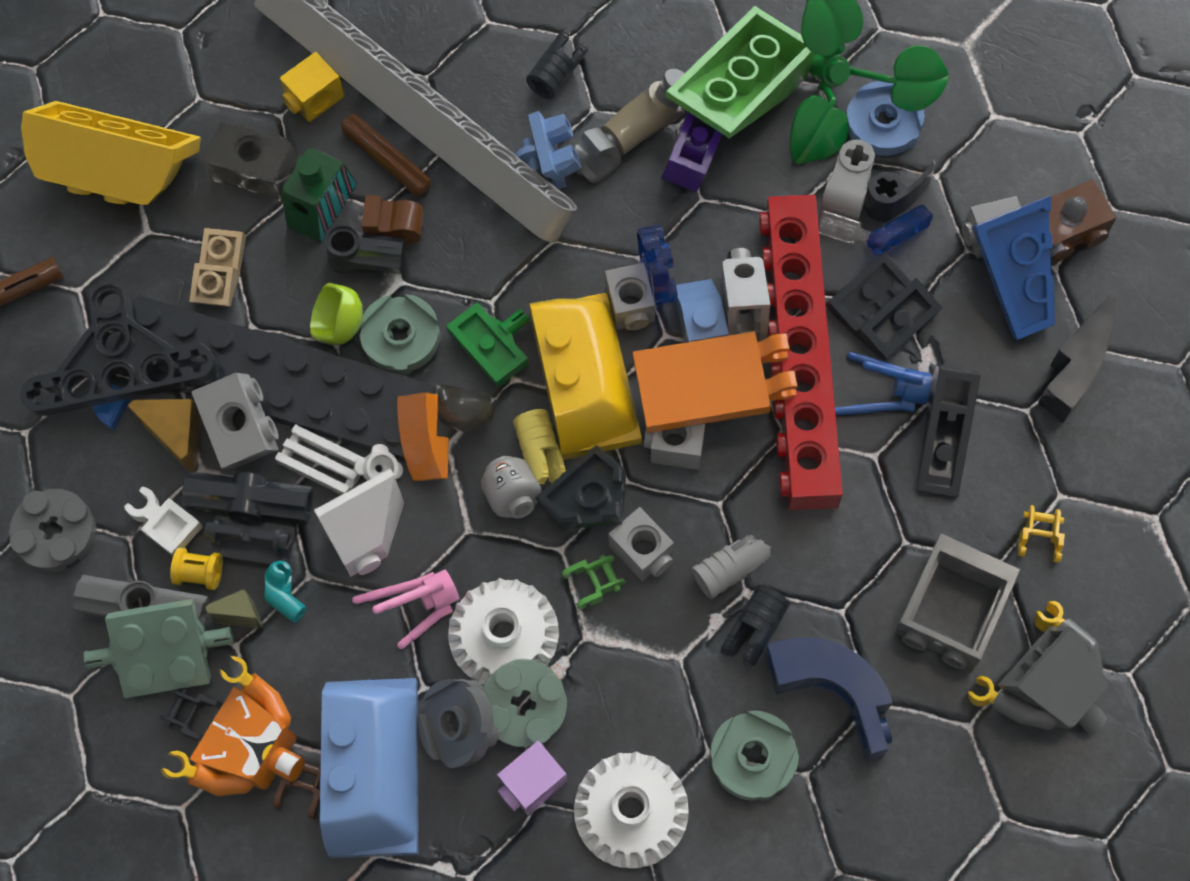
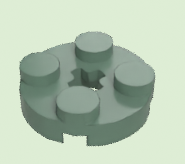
[360,294,441,376]
[483,658,567,747]
[710,710,799,801]

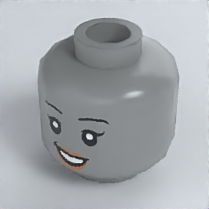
[481,456,541,519]

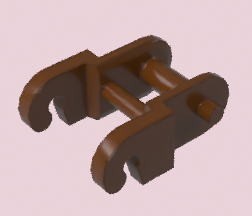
[273,754,321,819]

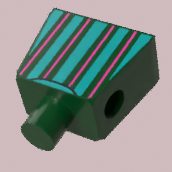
[282,148,357,243]

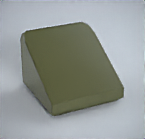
[205,590,264,628]

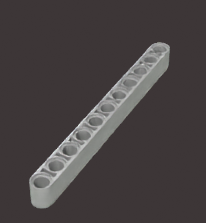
[254,0,577,242]

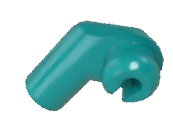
[264,560,307,623]

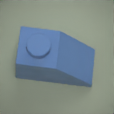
[672,279,729,343]

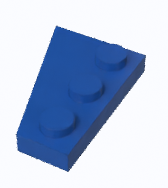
[972,196,1055,340]

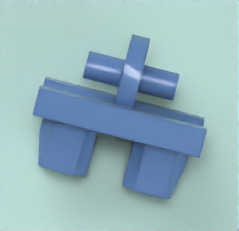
[515,111,582,189]

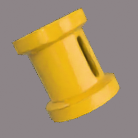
[170,548,223,590]

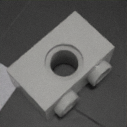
[192,373,279,469]

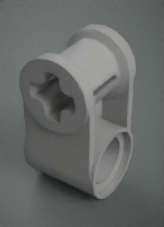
[820,140,875,220]

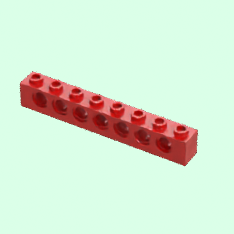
[759,195,843,510]

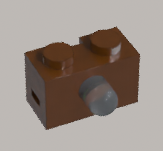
[1049,179,1117,262]

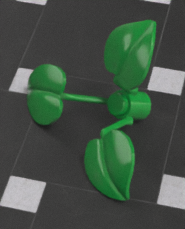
[789,0,949,164]

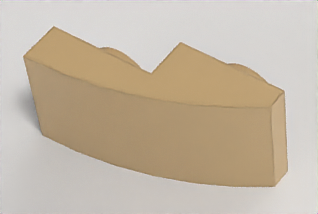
[189,228,246,307]

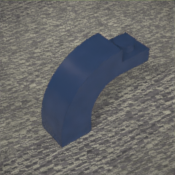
[765,637,893,762]

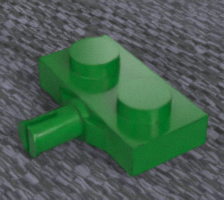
[446,302,530,388]

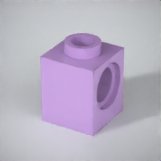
[497,741,568,815]

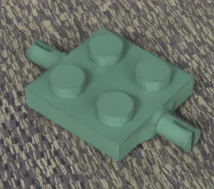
[84,599,234,698]

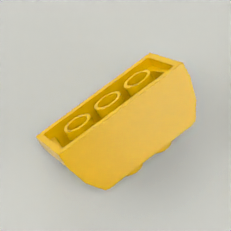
[21,101,201,205]
[529,293,642,460]

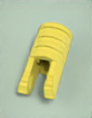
[513,409,566,484]

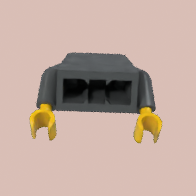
[968,601,1108,734]

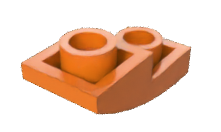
[397,393,449,482]

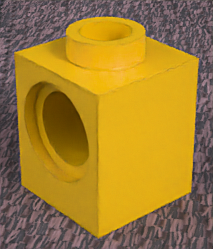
[280,52,345,122]

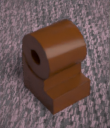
[362,195,424,245]

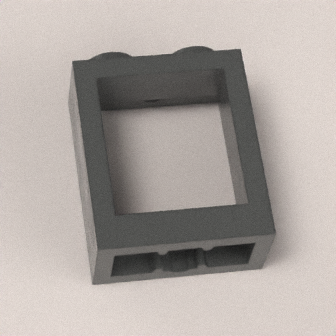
[895,533,1020,670]

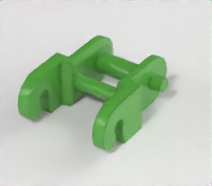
[562,554,626,610]

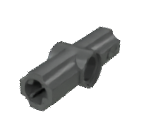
[73,575,209,627]

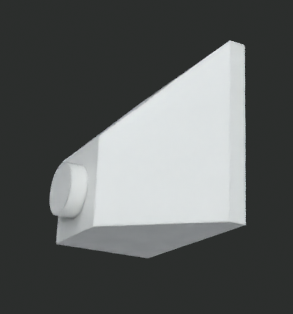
[314,469,404,577]

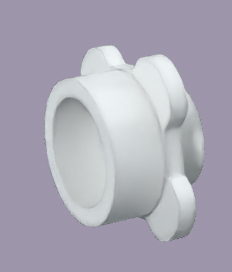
[354,444,403,481]

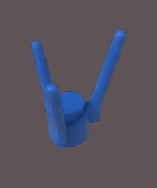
[835,352,932,415]

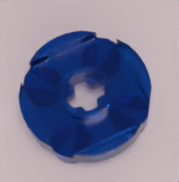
[637,225,678,306]

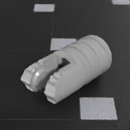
[691,535,771,600]

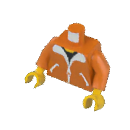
[161,656,305,796]

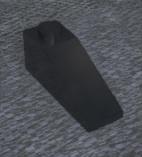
[916,363,981,497]

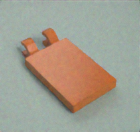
[633,331,798,433]

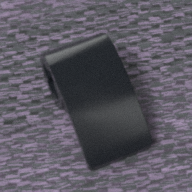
[864,160,936,222]

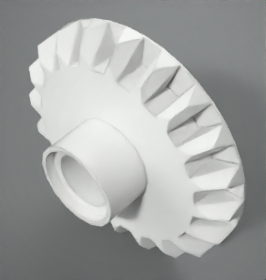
[448,578,559,684]
[574,752,689,869]

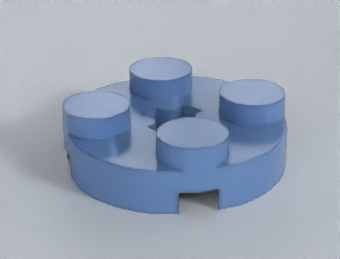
[846,81,925,156]

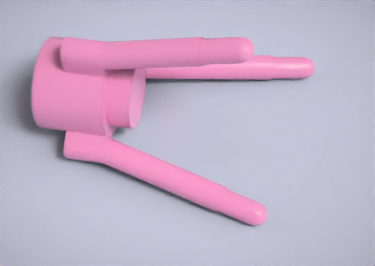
[352,569,459,649]

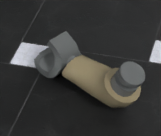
[573,69,685,184]

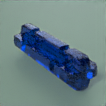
[866,205,934,254]

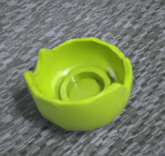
[310,283,363,345]

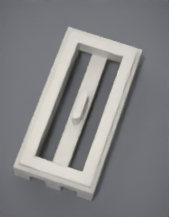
[275,424,364,495]

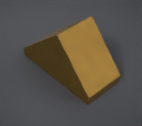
[128,399,201,472]

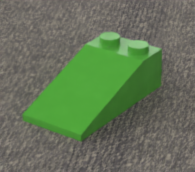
[665,6,815,138]

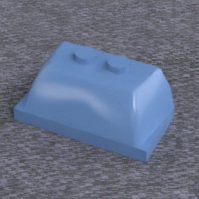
[320,678,419,858]

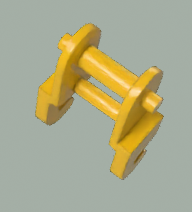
[1018,505,1065,563]

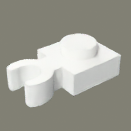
[124,487,203,556]

